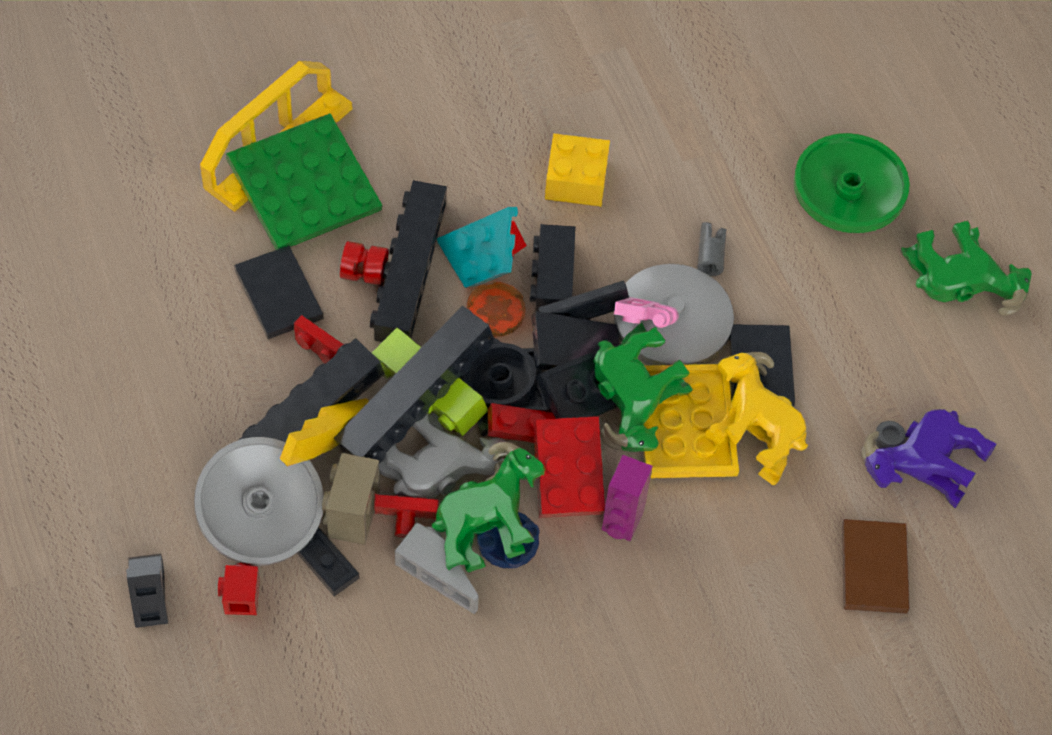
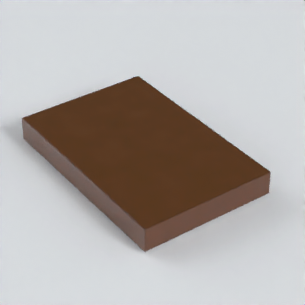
[842,519,910,614]

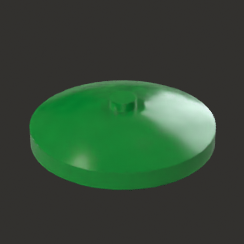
[793,133,910,233]

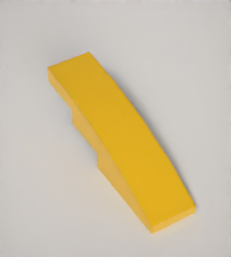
[280,398,369,466]

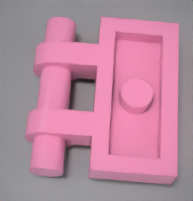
[614,297,679,328]

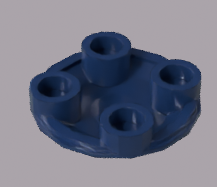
[477,512,540,569]

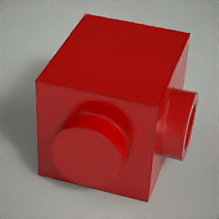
[218,563,260,615]

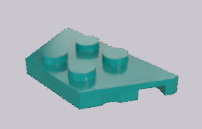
[437,207,518,288]

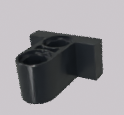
[126,553,168,628]

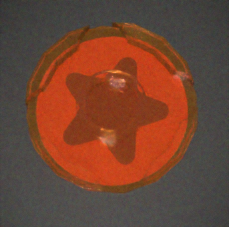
[467,282,526,337]

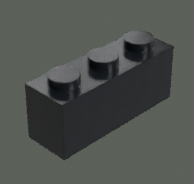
[530,224,576,312]

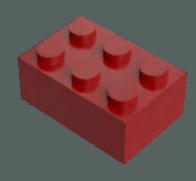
[533,416,605,518]

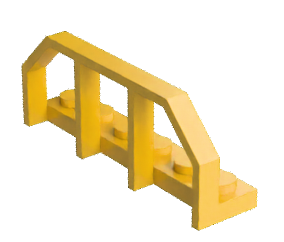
[200,61,352,212]

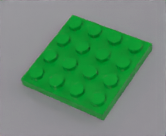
[226,113,383,250]

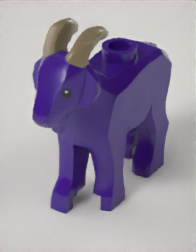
[861,409,997,509]

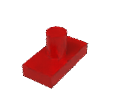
[374,494,439,538]

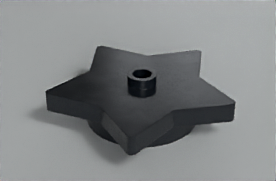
[459,337,551,436]

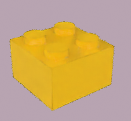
[545,133,610,207]

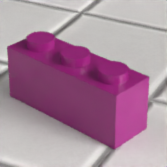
[602,455,653,541]

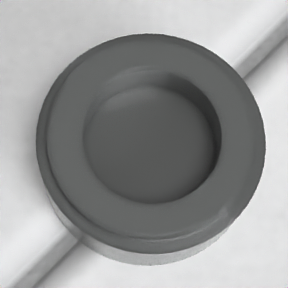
[875,421,906,448]

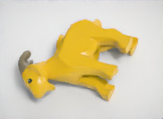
[705,352,808,485]

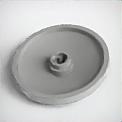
[614,264,734,365]
[194,437,324,566]

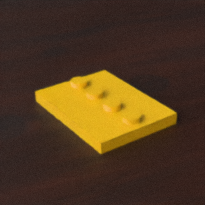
[643,364,739,478]

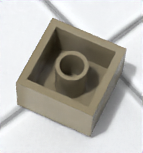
[322,453,380,545]

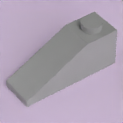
[395,522,479,614]

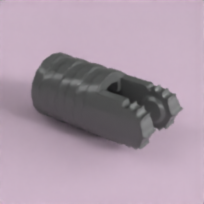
[697,222,727,276]

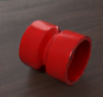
[340,241,389,286]

